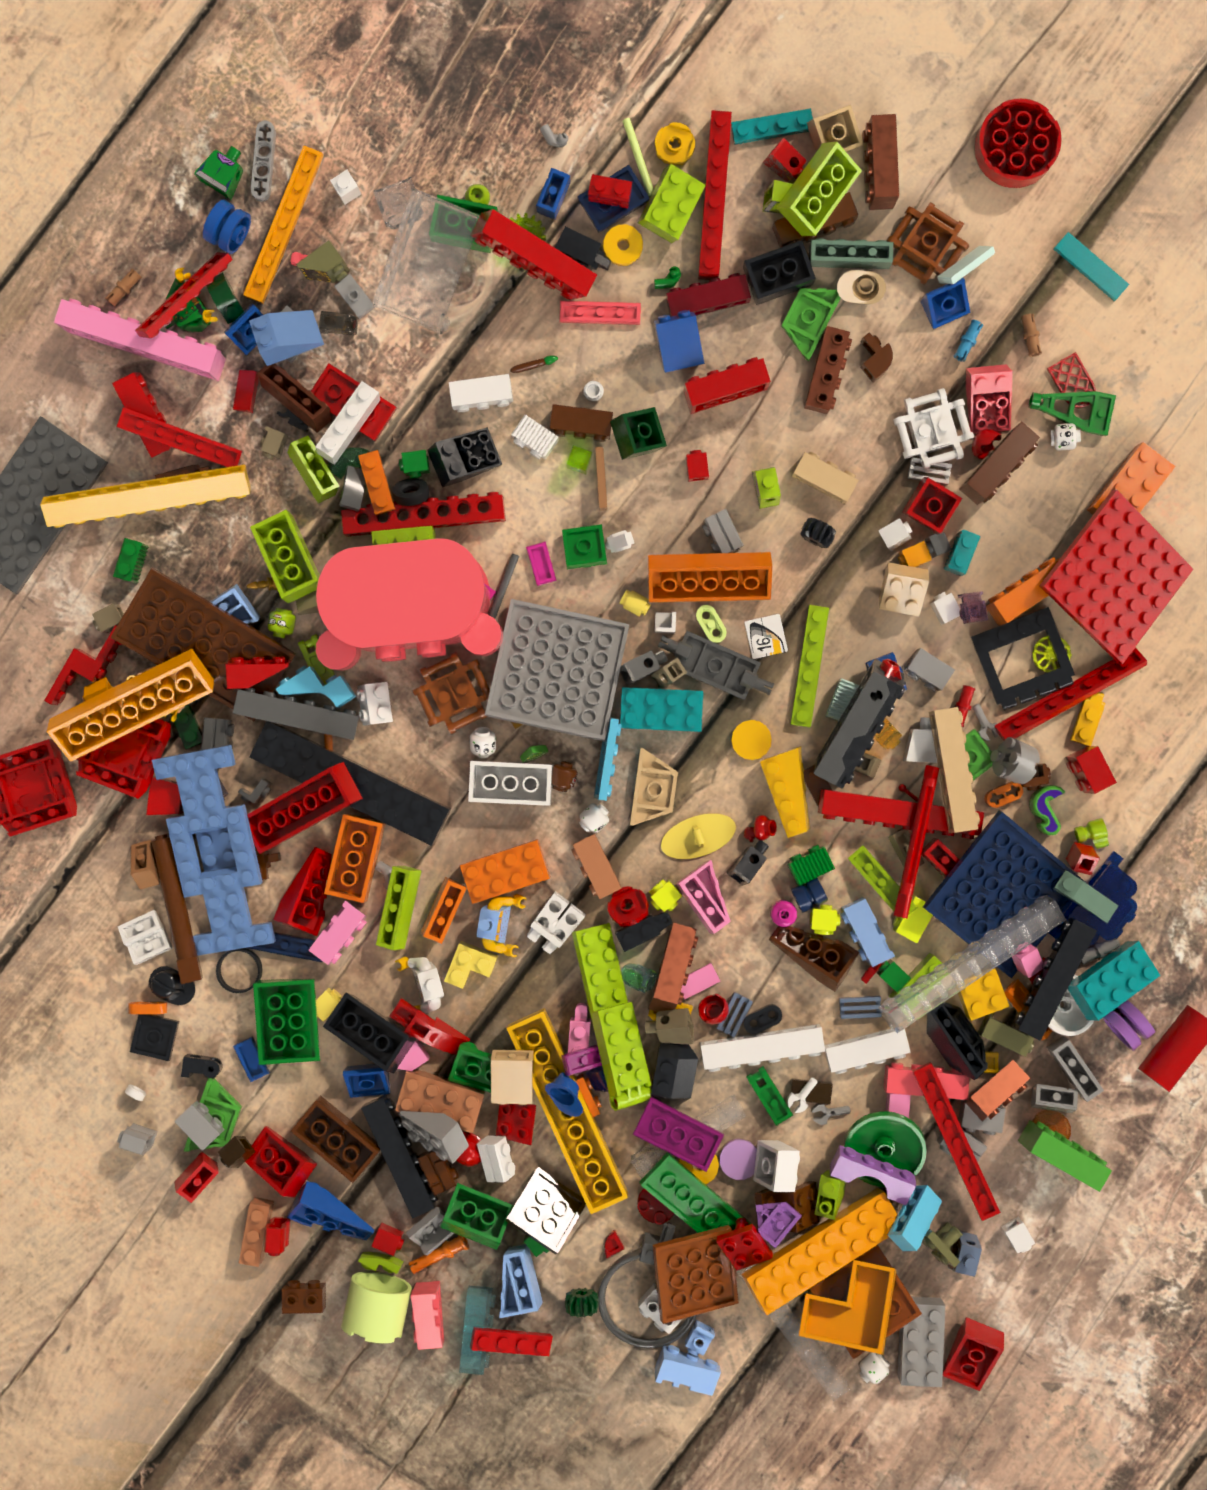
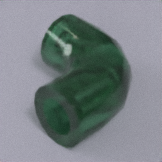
[327,447,371,479]

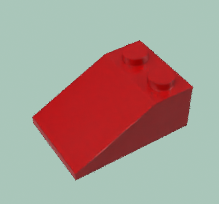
[245,1126,317,1198]
[943,1317,1004,1391]

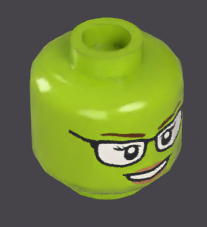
[267,608,296,638]

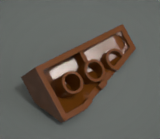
[769,926,860,992]

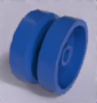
[202,200,251,254]

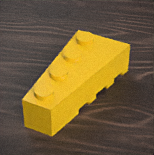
[760,746,810,838]

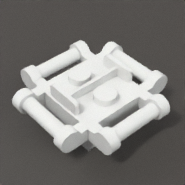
[893,388,975,469]

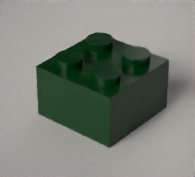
[610,407,667,460]

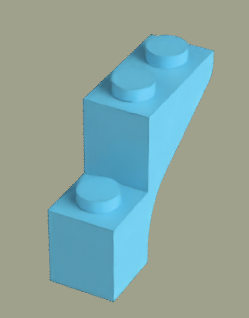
[276,666,357,708]

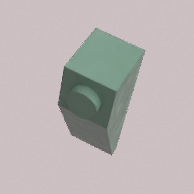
[1053,870,1118,923]

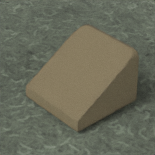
[854,753,881,778]

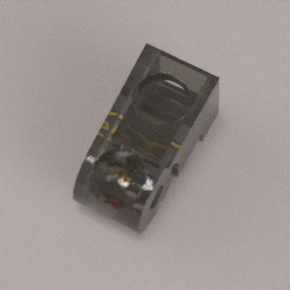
[319,311,359,335]

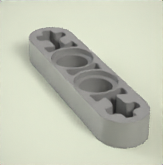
[251,120,276,202]

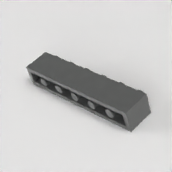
[233,688,359,740]

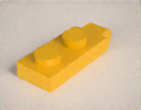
[1070,692,1105,746]

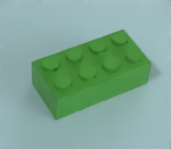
[1018,1120,1112,1192]

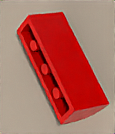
[1138,1005,1207,1092]

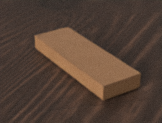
[595,447,608,511]

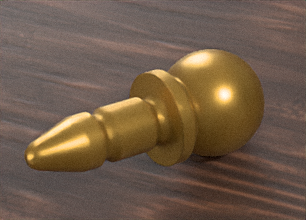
[246,577,278,591]

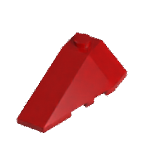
[273,847,332,936]

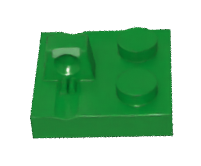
[562,524,607,570]

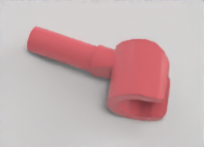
[290,252,308,266]

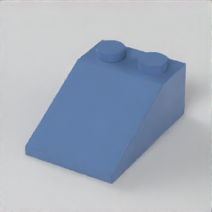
[249,310,324,366]

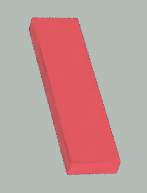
[560,301,641,325]

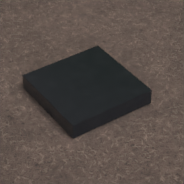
[130,1014,180,1061]

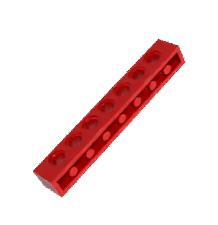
[341,492,506,537]

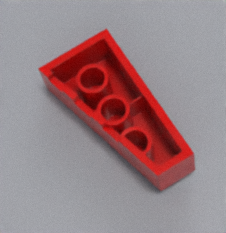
[112,372,172,458]

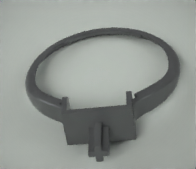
[598,1222,697,1348]

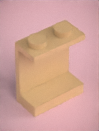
[491,1050,534,1105]

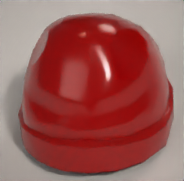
[456,1132,482,1166]

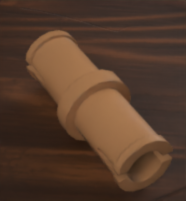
[105,269,142,307]
[1021,313,1042,357]

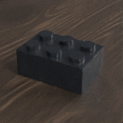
[743,240,816,305]

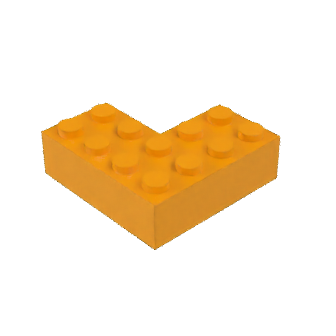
[799,1260,896,1355]

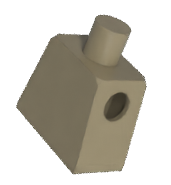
[645,1008,694,1044]

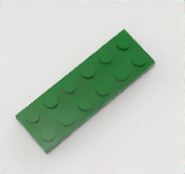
[639,1152,752,1233]

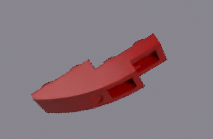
[389,998,470,1055]

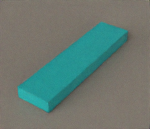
[1054,232,1130,302]

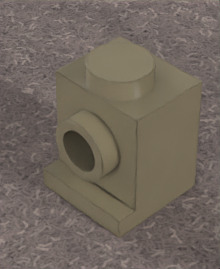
[260,426,288,460]

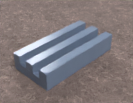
[716,992,753,1038]
[839,996,882,1019]

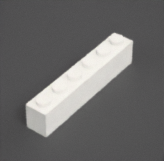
[700,1024,825,1072]

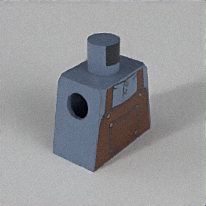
[948,1231,982,1277]

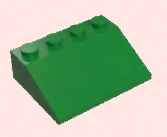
[253,979,320,1065]

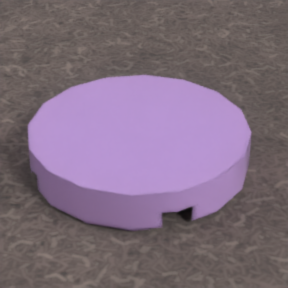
[719,1139,757,1180]

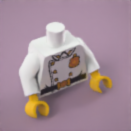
[395,956,444,1014]

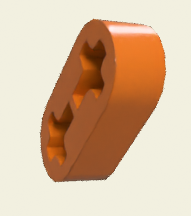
[984,782,1023,808]
[128,1001,167,1014]

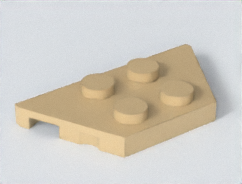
[630,748,678,826]

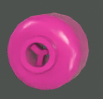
[770,900,797,927]

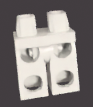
[527,891,586,954]

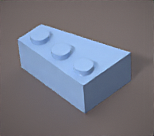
[210,584,260,624]
[840,897,895,967]
[499,1244,543,1318]
[655,1345,721,1396]

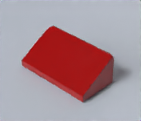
[233,370,259,413]

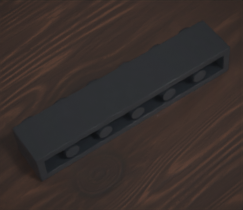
[1014,917,1097,1041]
[361,1094,438,1219]

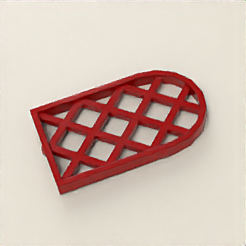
[1047,352,1096,408]

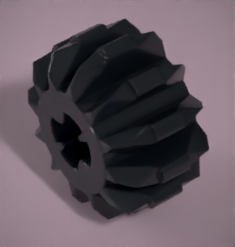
[800,518,836,548]

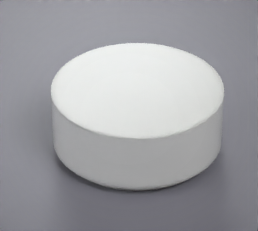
[125,1084,146,1101]

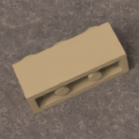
[792,452,859,504]

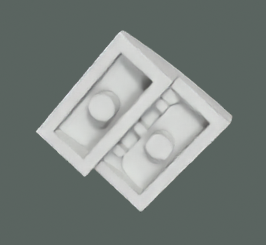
[118,910,173,965]

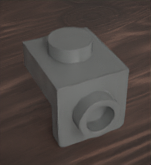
[925,532,951,558]
[238,779,272,804]

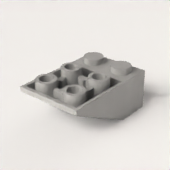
[399,1111,469,1164]

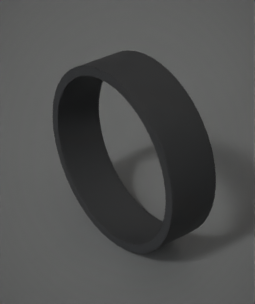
[216,948,263,993]

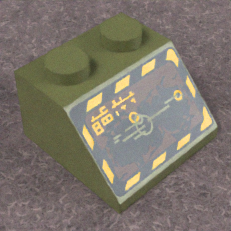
[296,240,350,283]

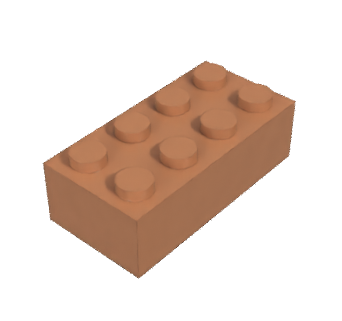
[395,1069,486,1133]

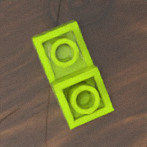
[358,1252,404,1274]

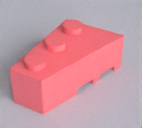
[411,1281,444,1350]

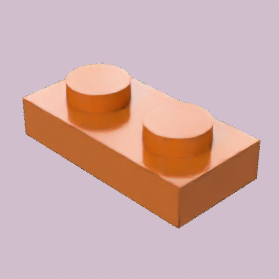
[576,1074,602,1117]

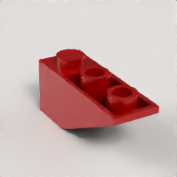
[226,657,291,689]

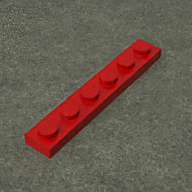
[135,252,233,338]
[116,407,242,467]

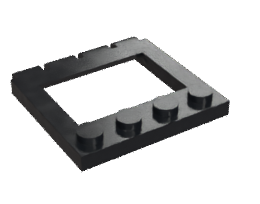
[971,607,1075,711]

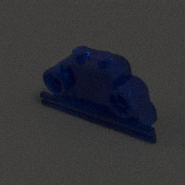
[1048,851,1137,945]

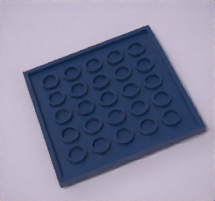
[923,810,1086,979]

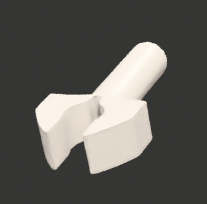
[787,1078,817,1113]

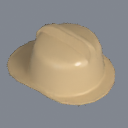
[837,270,886,304]

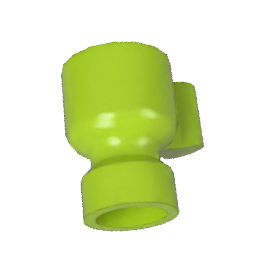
[1074,818,1109,849]

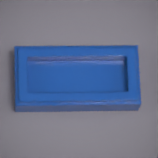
[233,1036,270,1082]

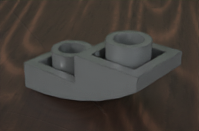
[339,465,366,512]

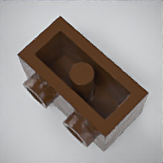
[282,1280,326,1314]

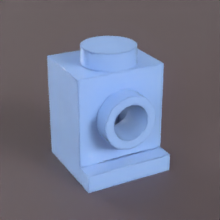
[685,1319,715,1356]

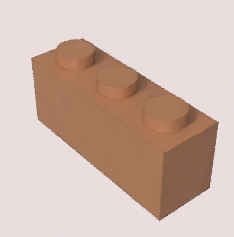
[571,833,621,899]
[239,1197,274,1267]

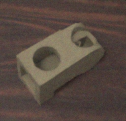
[651,658,687,689]

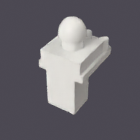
[605,530,634,553]

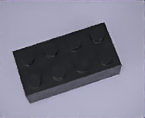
[323,992,416,1074]

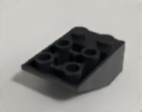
[427,427,502,488]

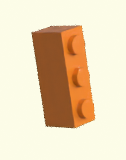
[421,877,467,944]

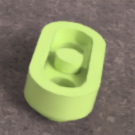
[696,605,727,643]

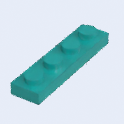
[731,108,813,145]

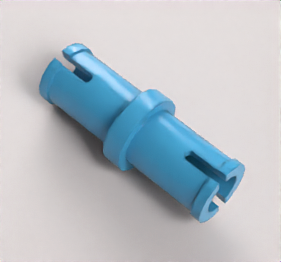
[953,320,983,362]

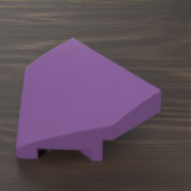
[756,1202,802,1248]

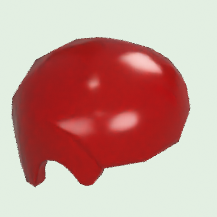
[972,429,1002,459]
[698,994,729,1025]

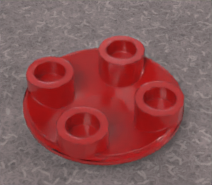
[637,1188,675,1225]

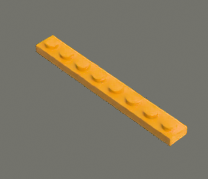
[243,146,324,304]

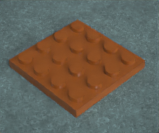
[653,1225,739,1324]
[809,1245,922,1359]

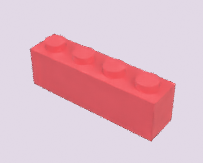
[883,1062,970,1100]

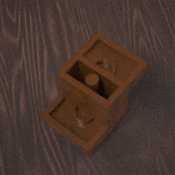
[755,1181,820,1233]

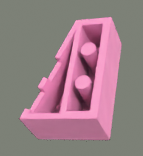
[675,860,730,934]
[309,901,367,965]

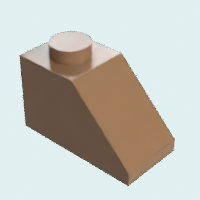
[131,840,160,890]

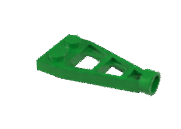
[1028,391,1116,437]

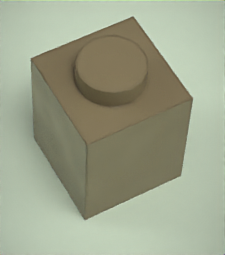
[92,603,124,633]

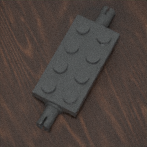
[658,631,774,700]

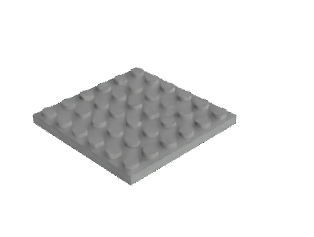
[485,599,630,742]

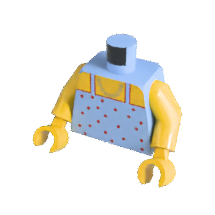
[476,894,527,957]

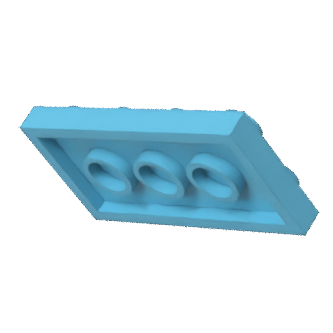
[594,718,621,801]

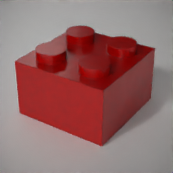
[902,477,963,534]
[1066,746,1117,794]

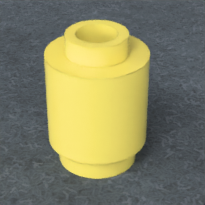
[619,590,651,617]

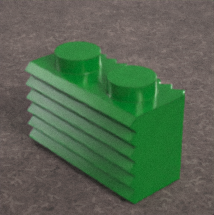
[113,538,149,584]
[787,844,835,886]

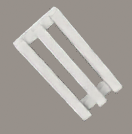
[908,457,952,485]

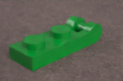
[746,1066,793,1126]

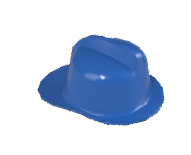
[545,1072,583,1117]

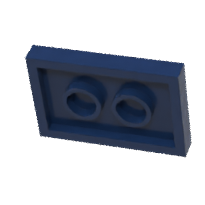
[577,165,649,233]

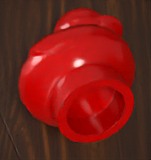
[743,815,777,843]

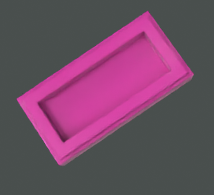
[526,542,557,586]

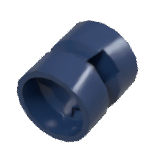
[791,878,828,913]

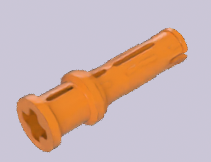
[409,1235,469,1274]

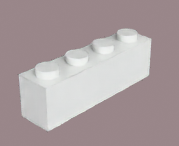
[316,381,380,465]
[824,1026,911,1074]

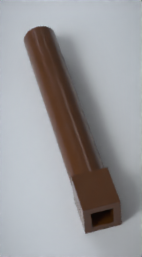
[151,834,203,984]

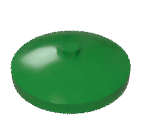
[844,1111,927,1187]

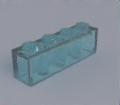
[459,1285,496,1375]

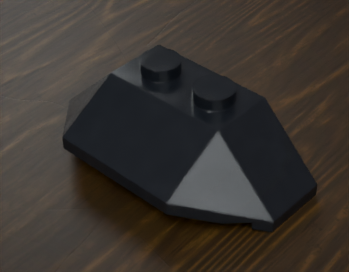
[927,1000,988,1080]
[651,1042,698,1108]

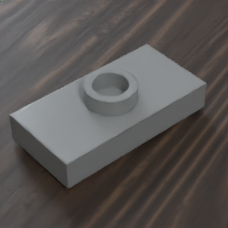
[334,274,375,319]

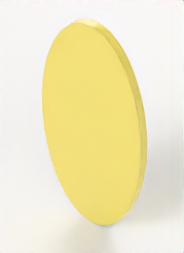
[661,814,736,859]

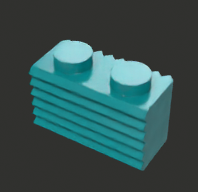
[943,530,981,576]

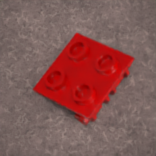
[496,1104,536,1146]

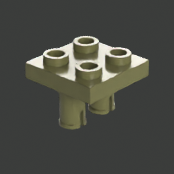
[922,1222,963,1268]

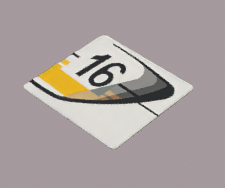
[745,614,788,659]

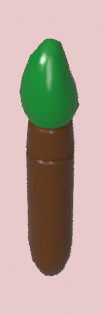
[510,356,558,373]

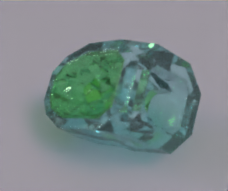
[621,963,658,993]

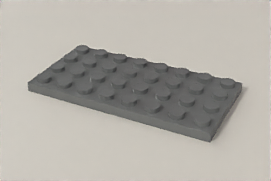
[0,416,108,594]

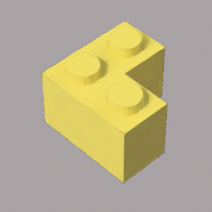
[444,941,498,989]

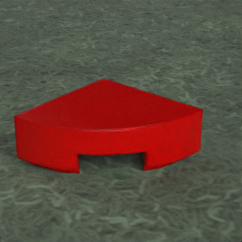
[861,963,882,984]
[604,1230,625,1258]

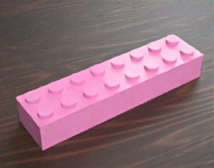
[54,299,226,381]

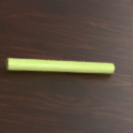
[622,118,654,198]

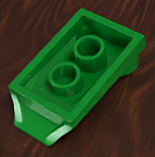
[448,1042,492,1093]

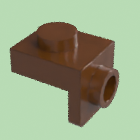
[1021,763,1051,791]

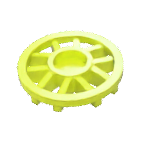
[1032,636,1072,673]

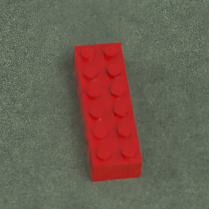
[470,209,597,300]
[247,762,363,854]

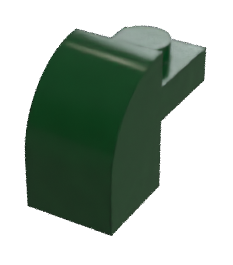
[206,272,244,324]

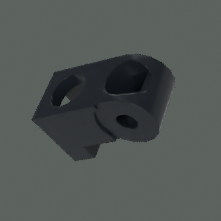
[181,1054,223,1078]

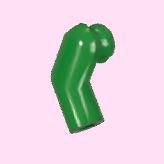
[654,266,681,289]

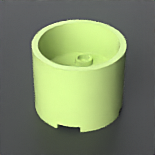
[341,1272,412,1343]

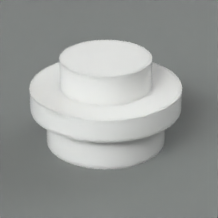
[583,381,604,402]

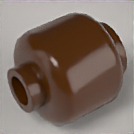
[551,761,578,792]

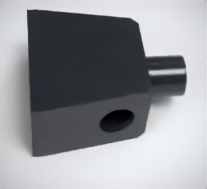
[727,840,769,886]

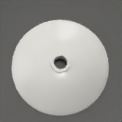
[1048,975,1094,1036]

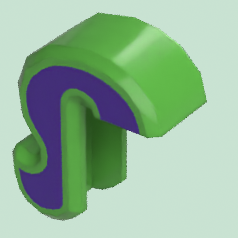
[1029,785,1065,835]

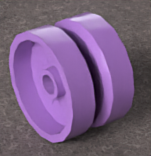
[1103,1000,1155,1051]

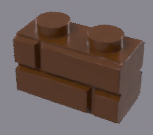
[417,1150,459,1195]

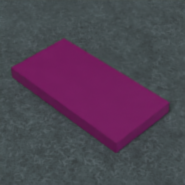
[633,1097,724,1172]

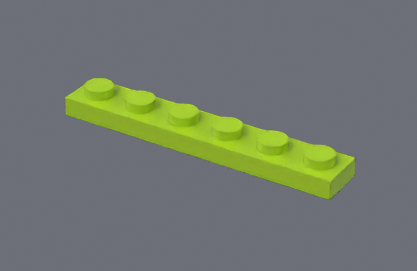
[790,605,829,728]

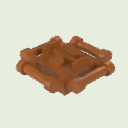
[886,202,969,285]
[412,652,490,735]

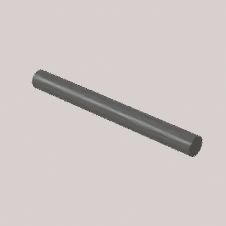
[488,553,519,619]

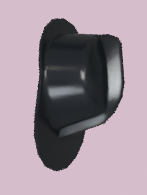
[149,966,196,1005]

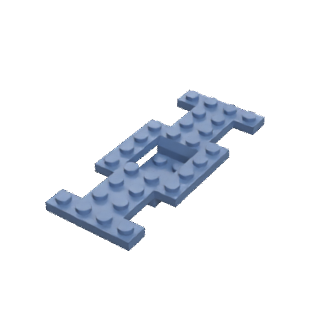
[152,745,276,956]

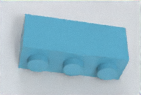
[888,1185,942,1251]

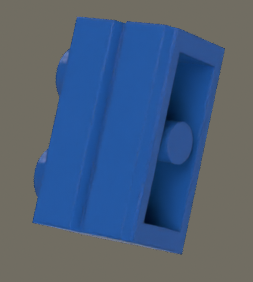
[536,168,571,220]

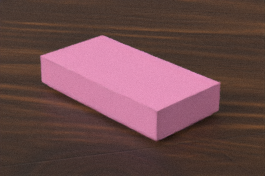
[681,963,720,1000]

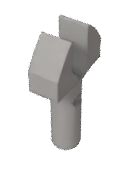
[973,704,998,741]
[811,1103,851,1125]

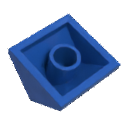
[920,278,971,329]
[224,304,263,355]
[343,1064,390,1098]

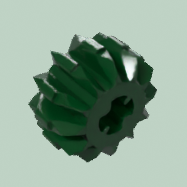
[565,1288,599,1318]

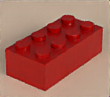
[683,357,771,414]

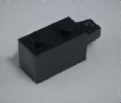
[555,226,611,271]
[615,912,672,952]

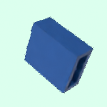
[654,310,705,373]

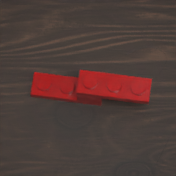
[44,625,123,705]

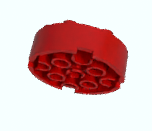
[975,98,1062,188]

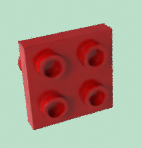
[716,1218,773,1270]

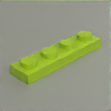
[848,845,918,920]

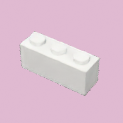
[449,374,513,412]

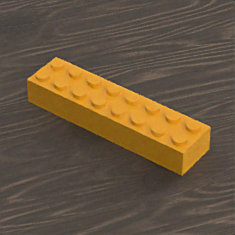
[46,649,214,762]
[741,1188,898,1315]

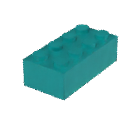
[620,687,703,732]
[1067,941,1161,1021]

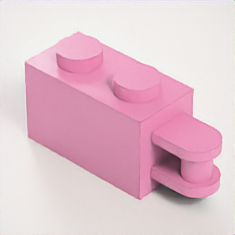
[568,1003,591,1053]

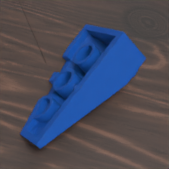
[286,1181,374,1240]

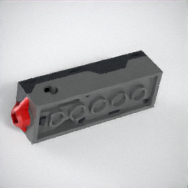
[813,659,906,789]

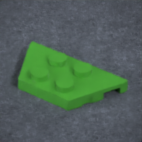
[781,288,841,361]
[184,1078,242,1152]

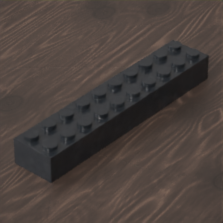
[249,721,452,846]

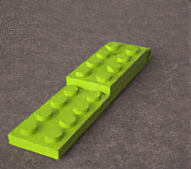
[572,923,652,1111]

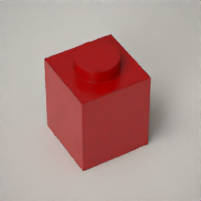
[686,450,709,482]
[1066,842,1100,876]
[371,1223,405,1256]

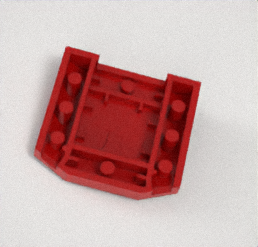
[76,719,171,799]
[0,739,77,837]

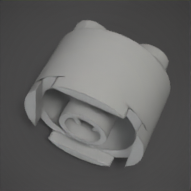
[990,737,1040,784]

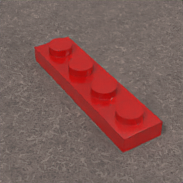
[470,1327,553,1356]

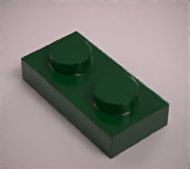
[170,705,202,750]

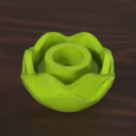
[465,184,490,205]

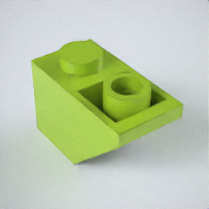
[815,1170,846,1220]

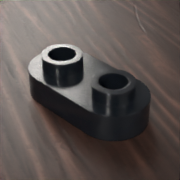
[743,1004,782,1034]

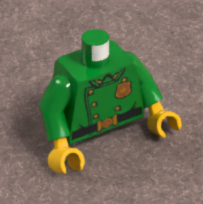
[164,267,218,332]

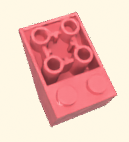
[966,364,1012,434]

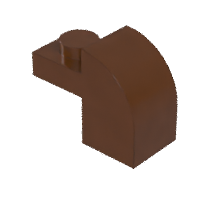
[860,332,893,383]

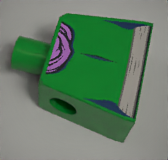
[194,146,243,200]

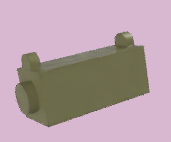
[977,1013,1034,1057]

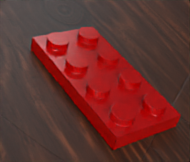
[311,363,397,442]

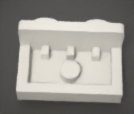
[356,682,393,726]

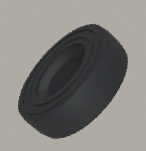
[392,478,429,506]

